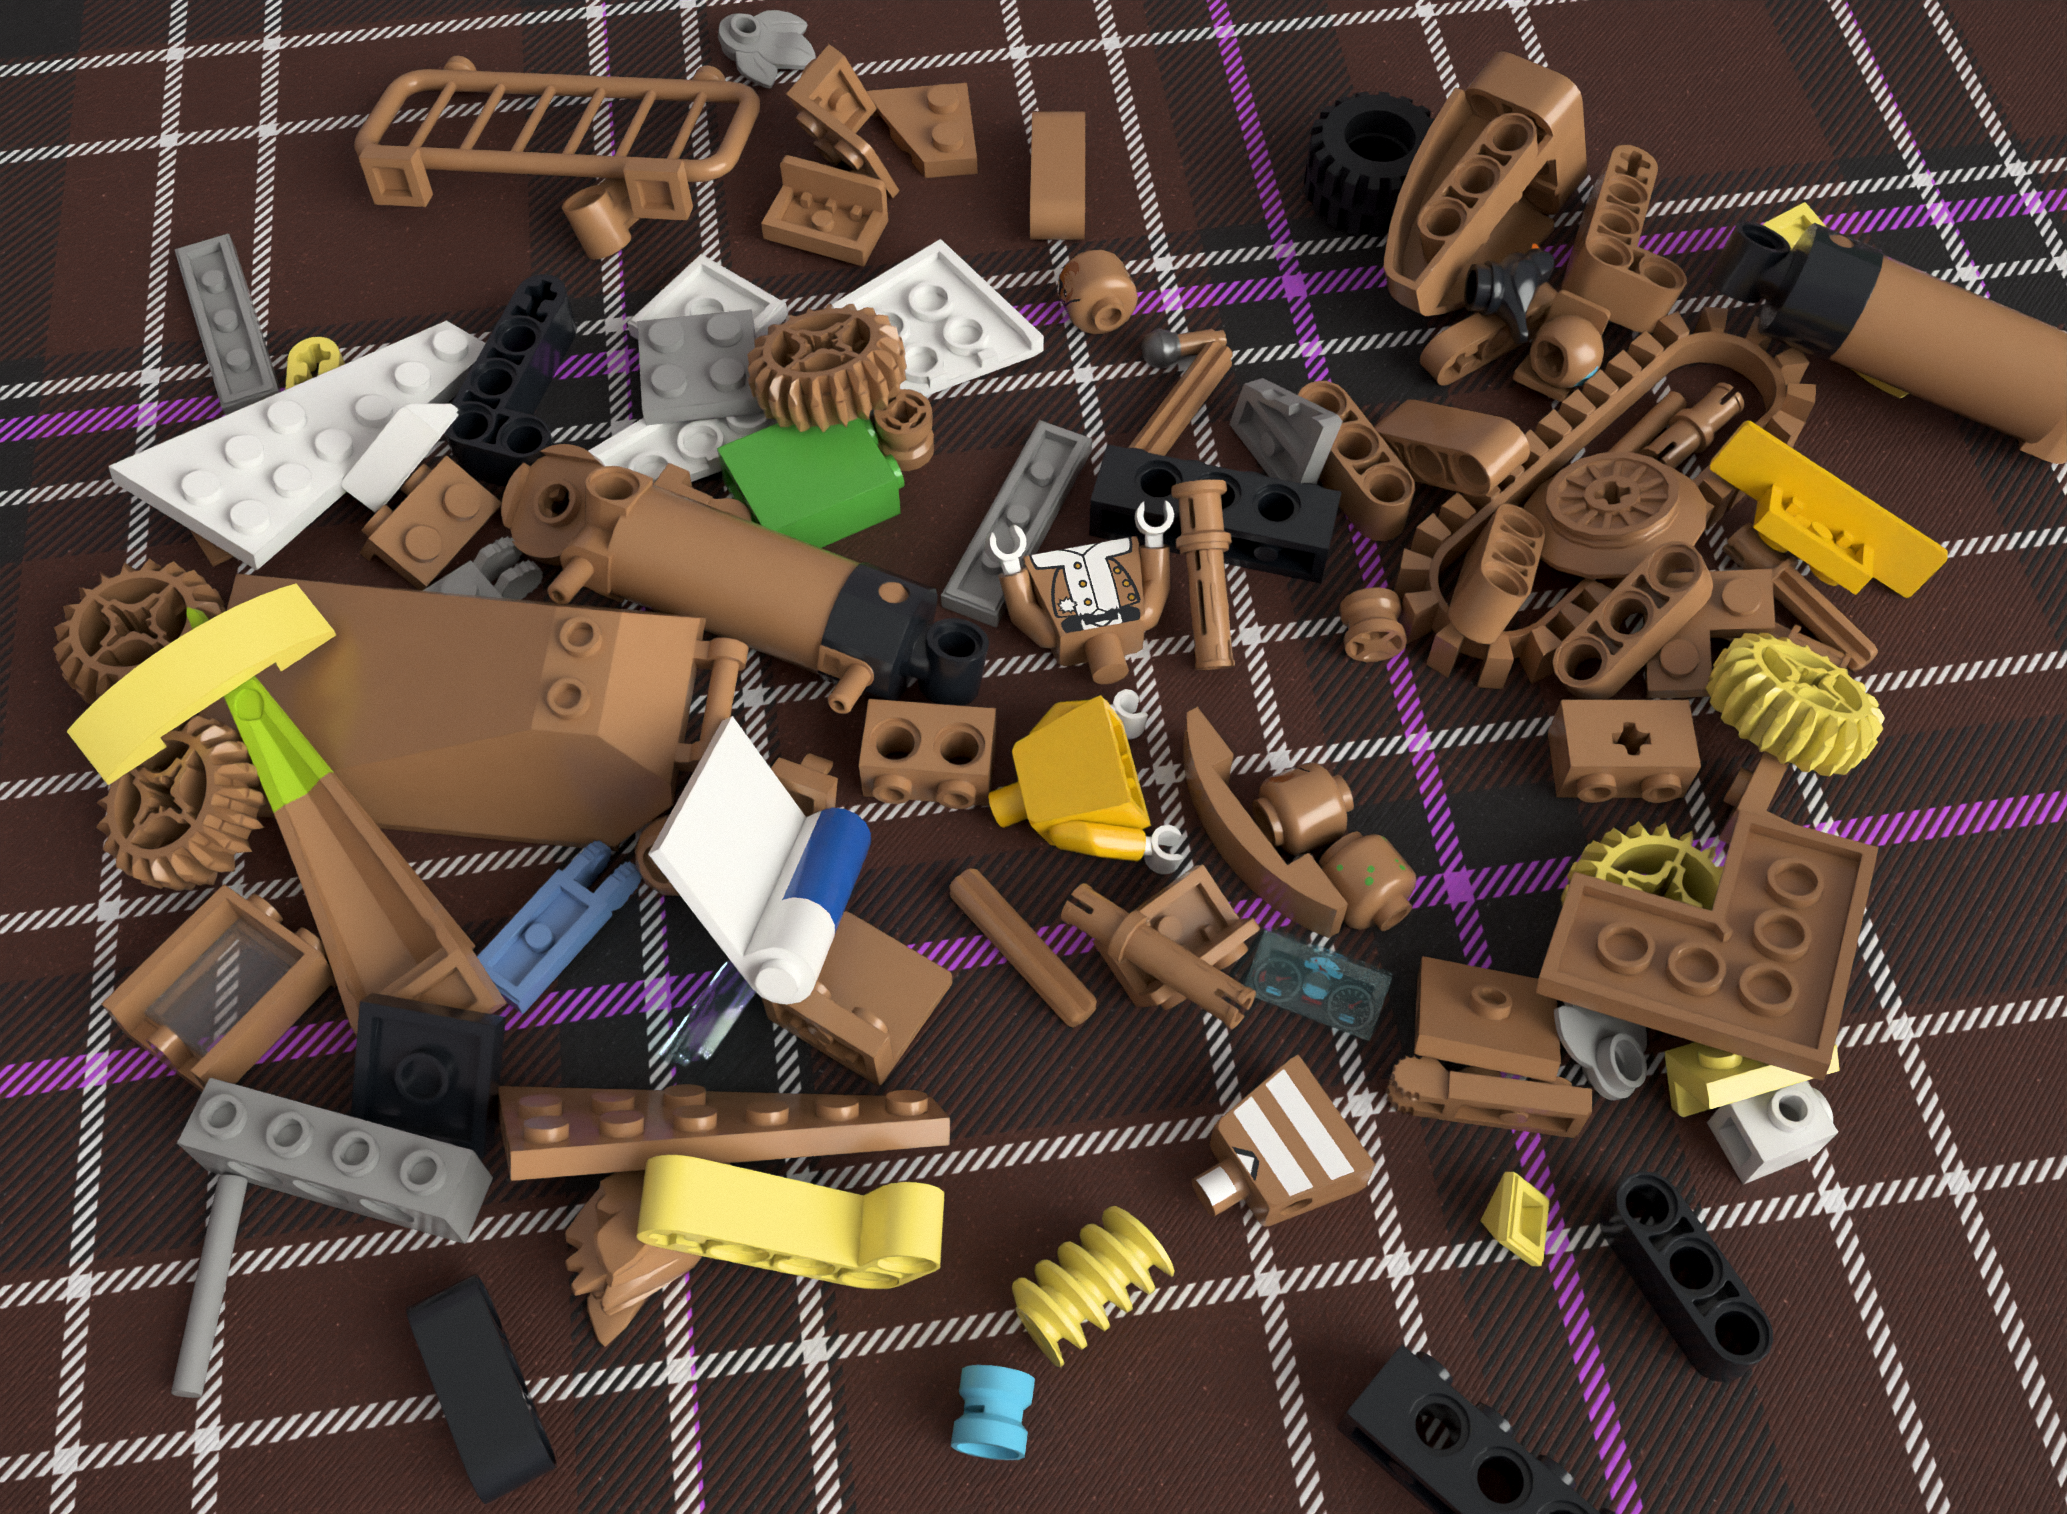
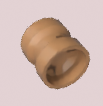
[874,389,934,471]

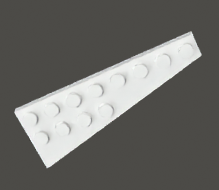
[589,239,1044,484]

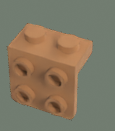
[786,44,900,199]

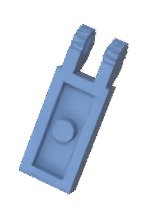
[477,840,641,1014]

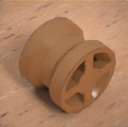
[1339,587,1407,662]

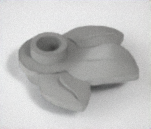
[718,10,816,89]
[1554,1002,1647,1100]

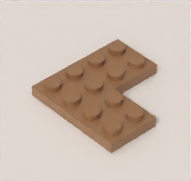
[1536,810,1879,1081]

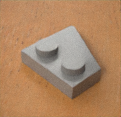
[1229,378,1343,484]

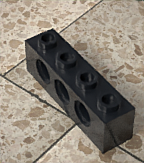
[1089,444,1341,584]
[1337,1344,1616,1514]

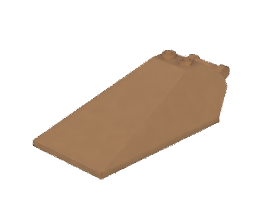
[198,574,749,852]

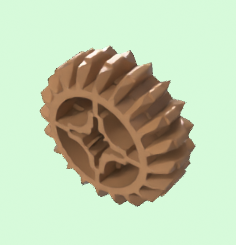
[747,304,907,432]
[53,558,226,705]
[96,715,269,891]

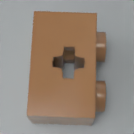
[1548,700,1701,803]

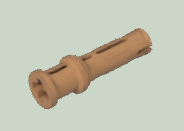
[1171,480,1235,670]

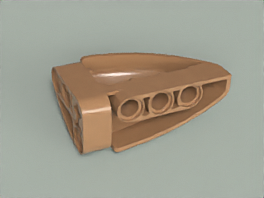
[1384,51,1587,316]

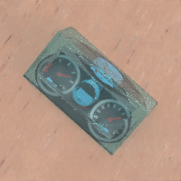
[1245,927,1394,1041]

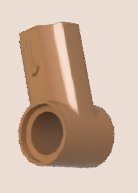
[562,178,640,260]

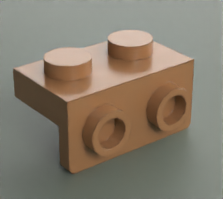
[761,155,889,267]
[360,455,502,591]
[1092,864,1260,1010]

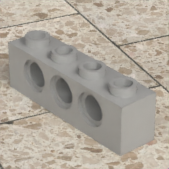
[177,1078,493,1244]

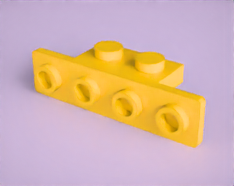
[1710,421,1948,598]

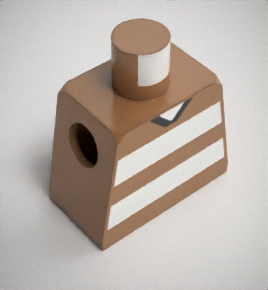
[1191,1054,1376,1227]

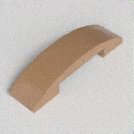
[1183,707,1348,938]

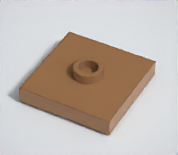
[1414,956,1561,1082]

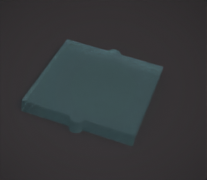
[658,960,756,1067]

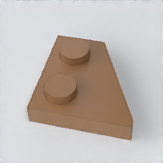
[867,83,978,178]

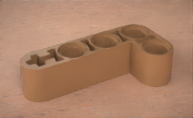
[1562,145,1687,333]

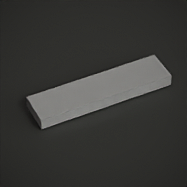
[175,234,281,415]
[941,420,1092,627]

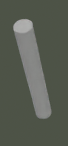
[171,1175,248,1398]

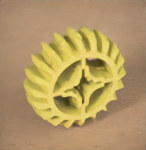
[1705,633,1885,776]
[1561,821,1724,911]

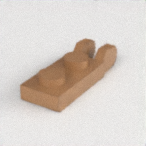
[1385,1055,1592,1138]

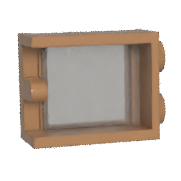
[101,884,337,1092]

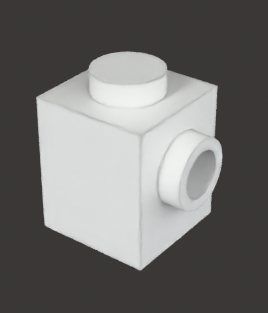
[1707,1081,1838,1185]

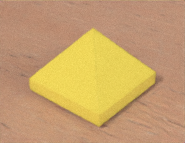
[1480,1172,1550,1266]

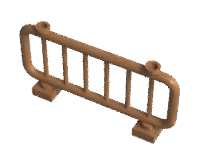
[354,56,760,220]

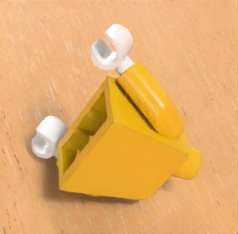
[988,689,1184,874]

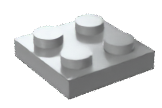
[637,309,762,425]

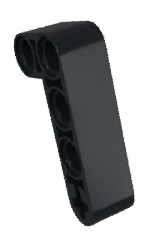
[444,274,577,487]

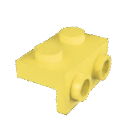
[1664,1042,1839,1117]

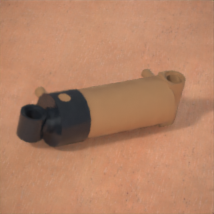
[1708,221,2067,464]
[548,466,989,714]

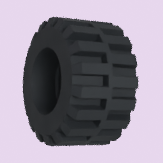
[1303,91,1435,237]

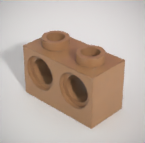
[859,699,997,809]

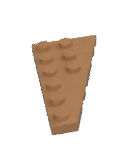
[497,1084,950,1181]

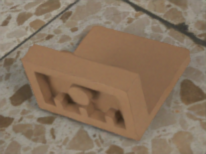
[762,911,953,1087]

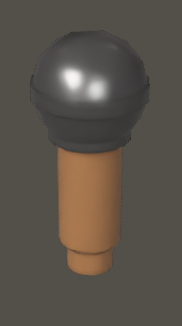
[1141,329,1227,369]

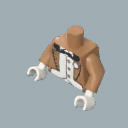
[984,500,1174,684]

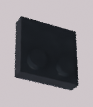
[351,993,506,1158]

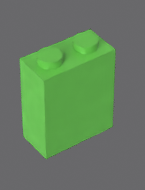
[717,418,905,548]

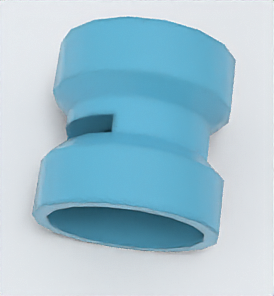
[951,1365,1035,1460]

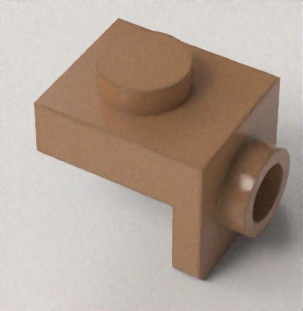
[1718,751,1793,844]

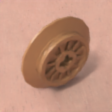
[1524,452,1707,579]

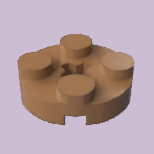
[501,444,605,566]

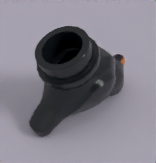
[1464,244,1554,344]

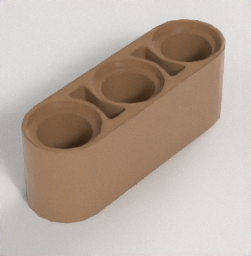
[1030,111,1085,240]
[1298,381,1415,541]
[1374,400,1530,496]
[1448,504,1545,644]
[1553,541,1713,700]

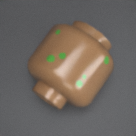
[1319,831,1416,931]

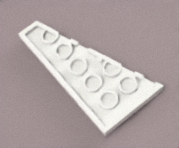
[109,321,486,570]

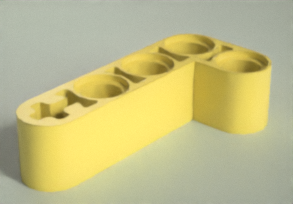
[637,1155,944,1289]

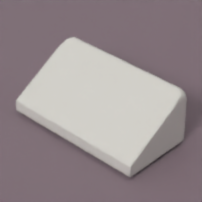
[341,404,459,512]

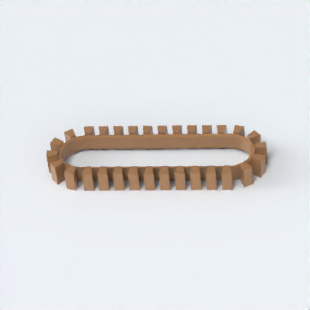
[1394,307,1816,689]

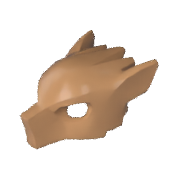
[565,1163,732,1347]

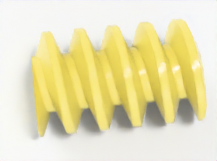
[1012,1206,1174,1367]

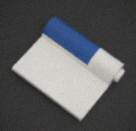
[648,716,871,1005]

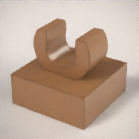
[771,753,838,817]

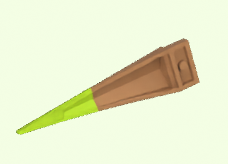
[186,607,507,1036]

